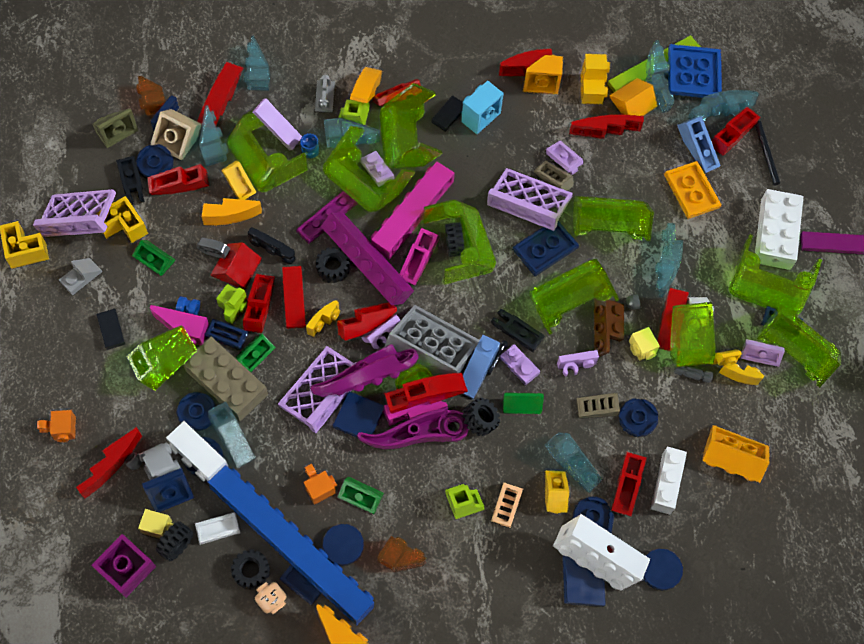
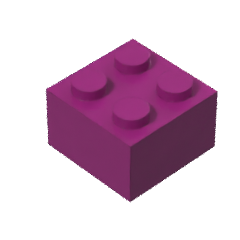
[91,534,156,598]

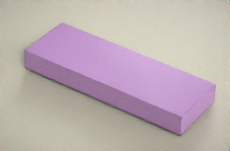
[253,98,302,150]

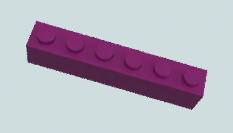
[321,212,414,305]

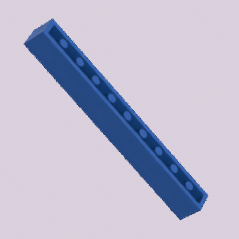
[208,465,374,626]

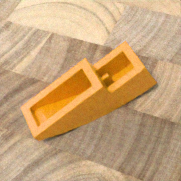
[350,67,382,103]
[201,198,262,225]

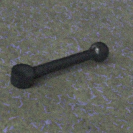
[487,340,508,375]

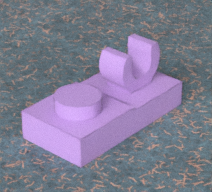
[546,141,583,175]
[360,151,394,187]
[361,314,401,349]
[741,339,785,367]
[500,344,540,385]
[557,350,599,376]

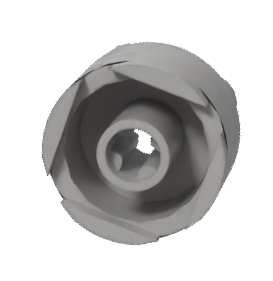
[139,442,180,480]

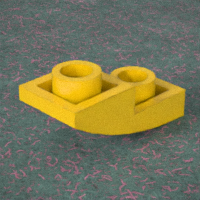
[306,300,340,337]
[710,349,742,366]
[719,363,765,385]

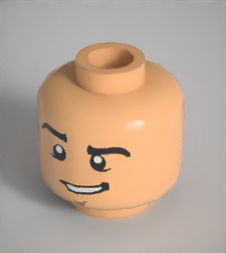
[255,582,286,614]

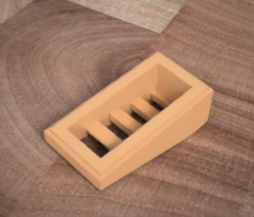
[491,483,523,528]

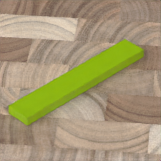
[607,35,701,92]

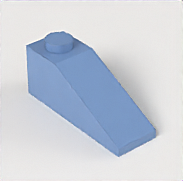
[677,116,720,173]
[462,335,500,399]

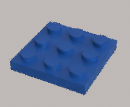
[668,44,722,99]

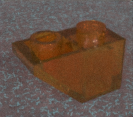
[136,76,166,116]
[378,536,426,572]

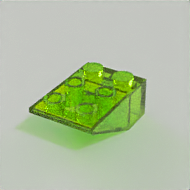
[127,325,197,391]

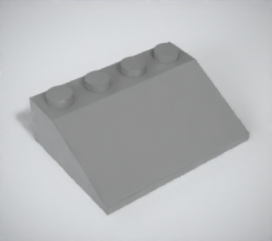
[385,305,480,377]

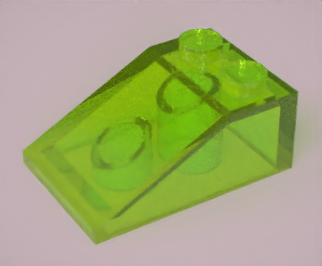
[670,302,716,367]

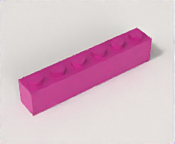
[371,161,455,260]

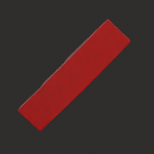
[197,62,243,131]
[569,115,644,139]
[76,427,142,499]

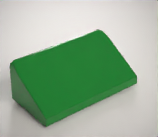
[132,240,175,276]
[235,334,275,372]
[503,393,544,414]
[337,477,384,514]

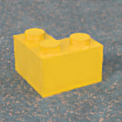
[581,54,610,104]
[95,196,148,243]
[0,221,49,269]

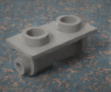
[315,75,335,112]

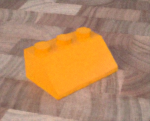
[703,425,769,483]

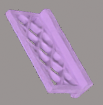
[487,168,573,231]
[33,189,116,237]
[278,346,357,433]

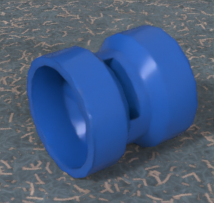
[300,134,319,158]
[176,296,200,315]

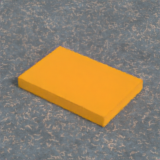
[664,161,721,219]

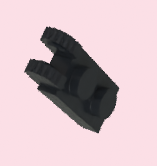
[116,156,145,205]
[248,227,296,264]
[491,309,545,353]

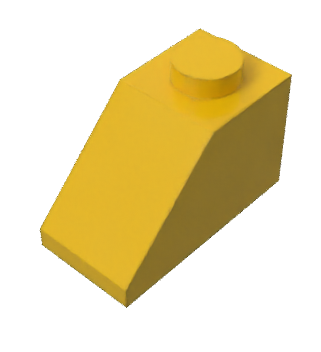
[545,471,569,514]

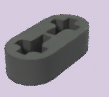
[196,238,230,258]

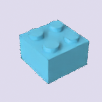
[461,81,504,134]

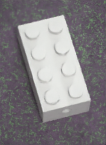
[754,189,803,270]
[553,514,650,590]

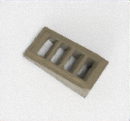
[534,160,574,191]
[577,393,620,418]

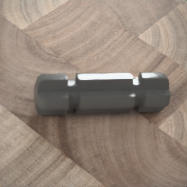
[674,363,713,383]

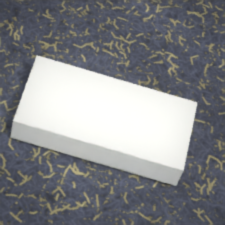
[195,512,240,545]

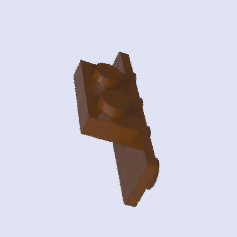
[594,282,624,357]

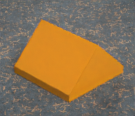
[609,78,657,116]

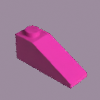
[150,305,209,346]

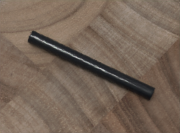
[755,121,781,186]

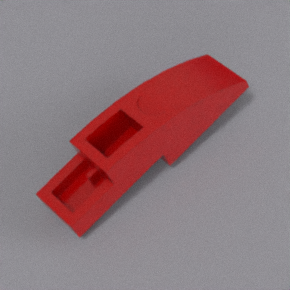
[385,373,468,414]

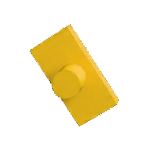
[222,160,256,200]

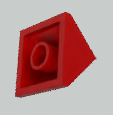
[211,242,262,290]

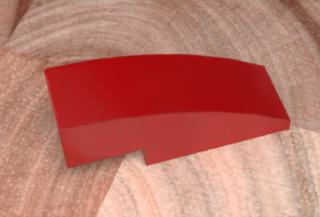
[499,49,552,76]
[711,107,761,156]
[147,164,209,195]
[282,266,306,329]
[243,274,275,333]
[657,288,689,352]
[337,302,397,340]
[611,452,647,516]

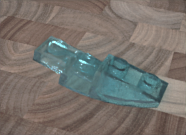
[646,40,674,113]
[688,90,759,121]
[655,223,683,298]

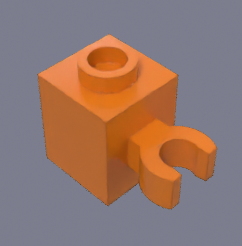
[37,410,76,442]
[304,464,337,505]

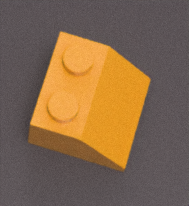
[523,55,563,94]

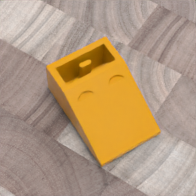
[316,604,368,644]

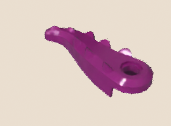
[310,344,419,397]
[357,407,469,449]

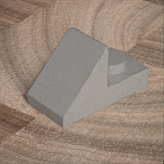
[59,258,102,296]

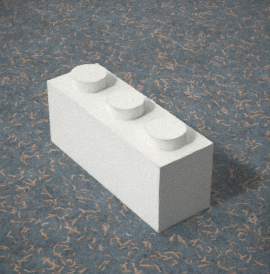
[166,421,228,482]
[651,447,687,515]

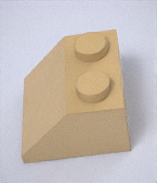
[150,109,202,160]

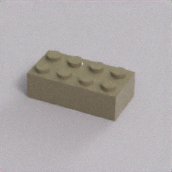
[182,337,268,422]

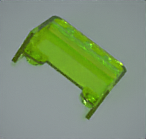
[380,83,442,169]
[227,110,308,192]
[323,126,415,212]
[573,196,654,241]
[423,200,496,285]
[729,234,822,317]
[529,259,619,335]
[757,305,841,388]

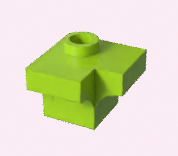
[337,100,370,128]
[216,284,247,325]
[445,484,484,519]

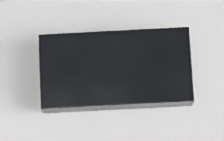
[432,95,463,132]
[97,309,126,350]

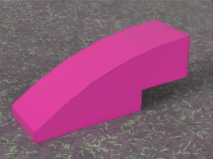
[400,228,440,285]
[383,401,448,426]

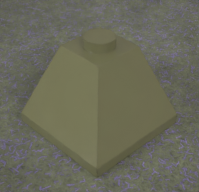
[92,108,138,148]

